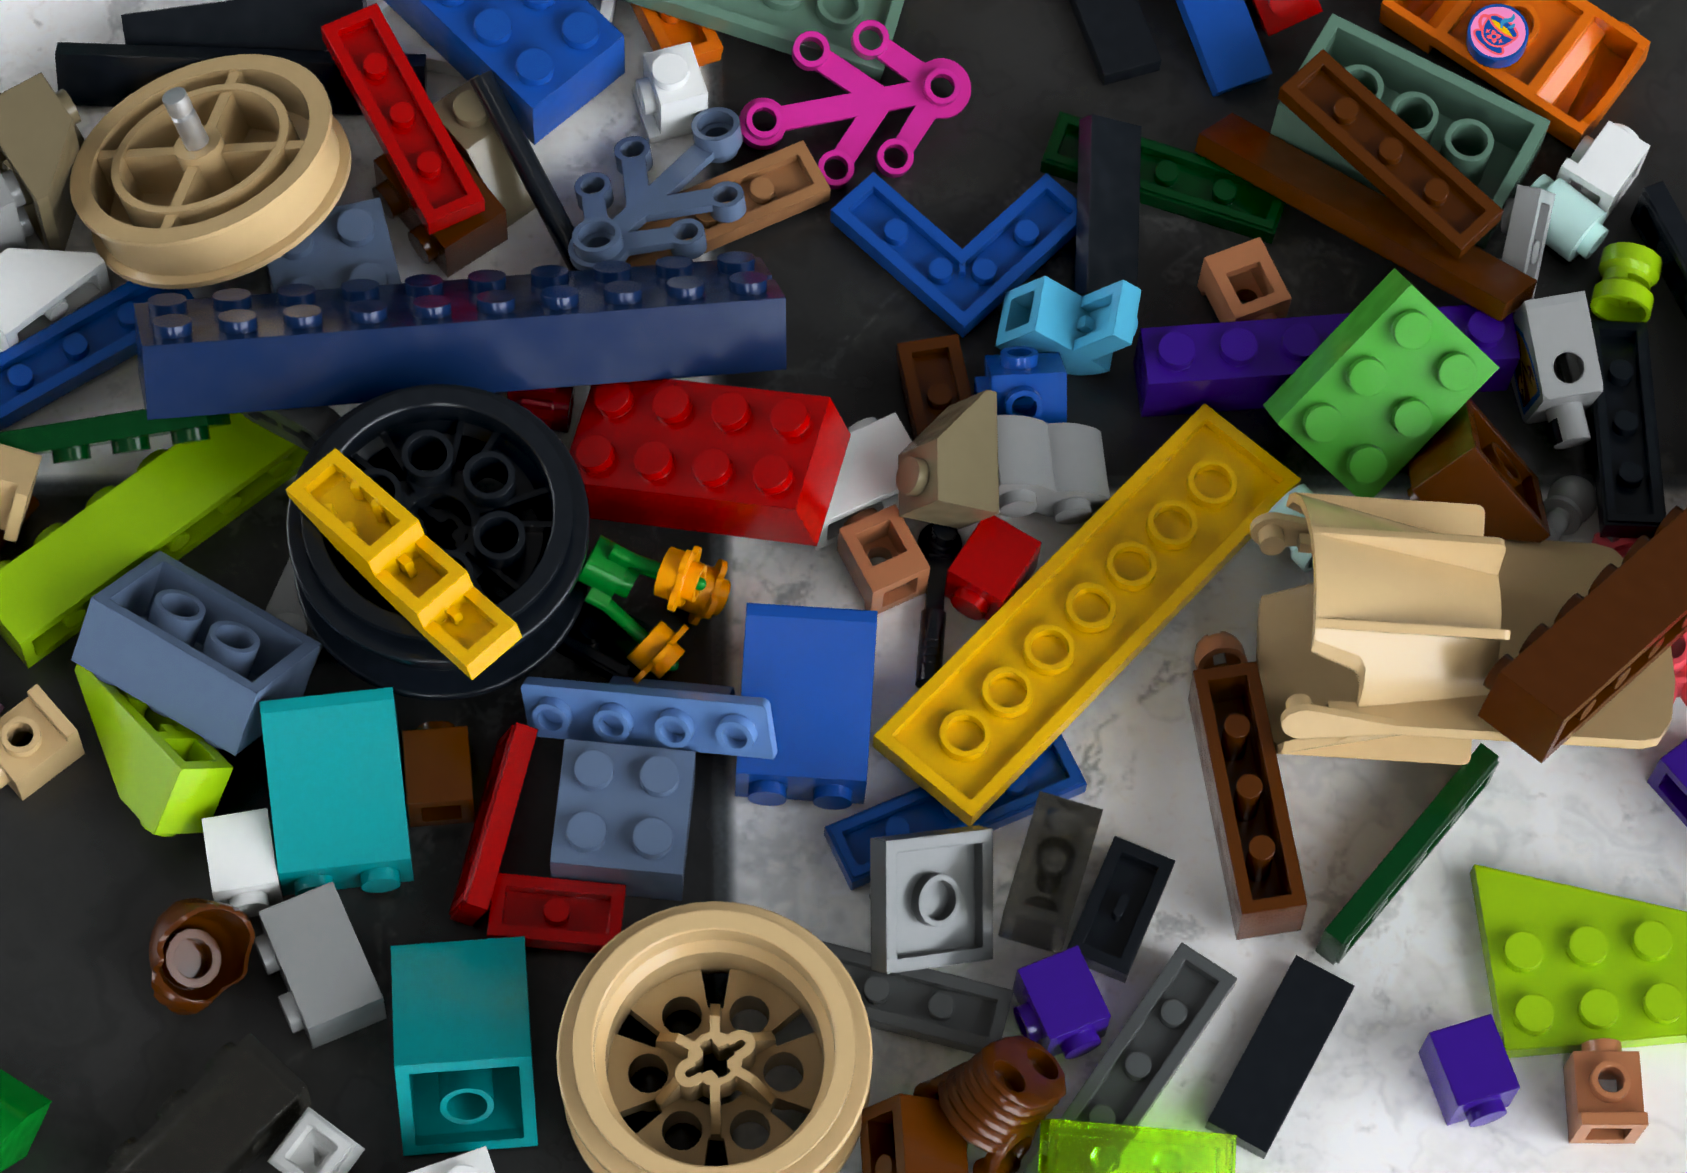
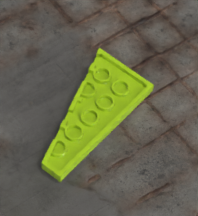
[1470,864,1687,1058]

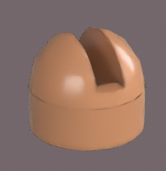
[1194,631,1248,670]

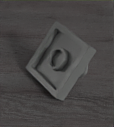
[869,825,993,974]

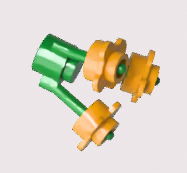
[577,535,731,685]

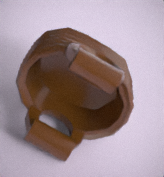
[913,1035,1066,1173]

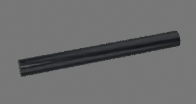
[470,70,579,271]

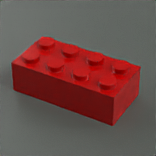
[569,379,851,546]

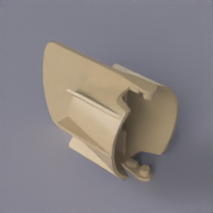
[1250,492,1675,765]

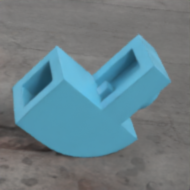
[995,276,1142,376]

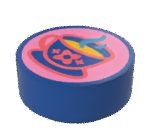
[1466,4,1529,68]

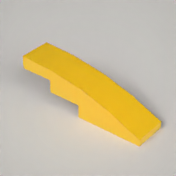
[285,448,522,680]

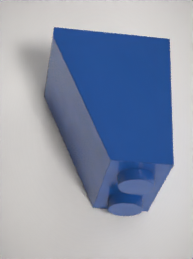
[735,603,878,810]

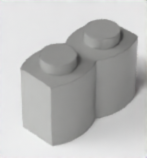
[997,415,1110,524]

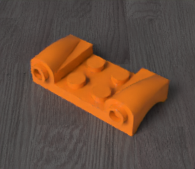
[1379,0,1651,150]

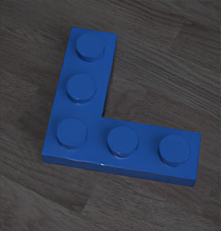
[830,171,1077,338]

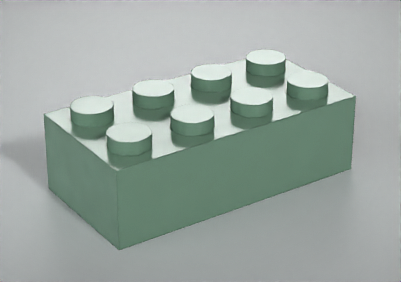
[1270,13,1551,249]

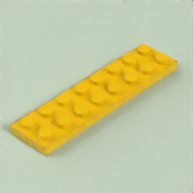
[872,403,1301,826]

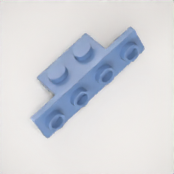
[521,676,778,760]

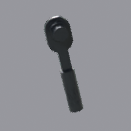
[915,523,962,689]

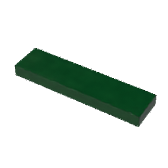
[1040,111,1285,244]
[1315,743,1499,965]

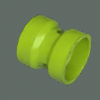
[1590,242,1663,322]

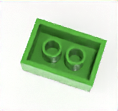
[1263,268,1499,498]

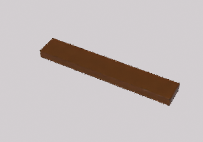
[1195,113,1537,321]

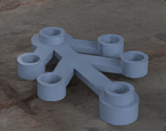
[568,107,747,270]

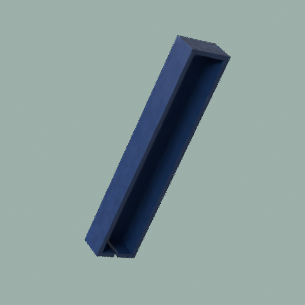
[133,251,787,420]

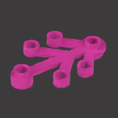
[739,20,971,189]

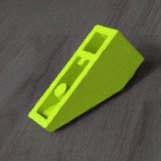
[74,664,234,837]

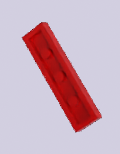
[321,3,485,235]

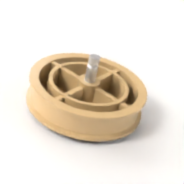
[70,54,352,289]

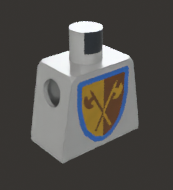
[1511,290,1603,449]

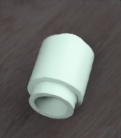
[1530,174,1609,262]

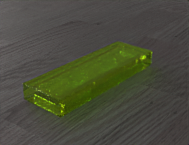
[1039,1119,1237,1173]

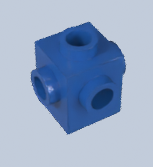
[974,346,1067,423]

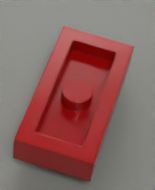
[487,873,626,954]

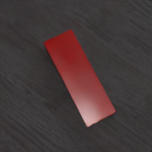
[449,722,538,926]

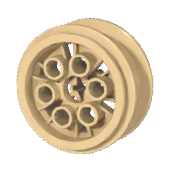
[556,901,873,1173]

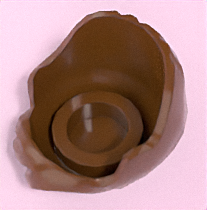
[149,898,255,1015]

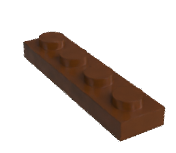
[1278,49,1504,261]

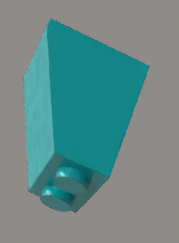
[259,687,414,896]
[391,936,538,1156]

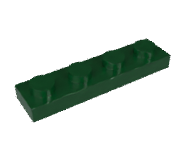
[0,409,231,464]

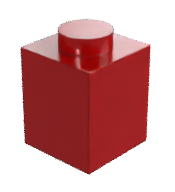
[945,515,1042,621]

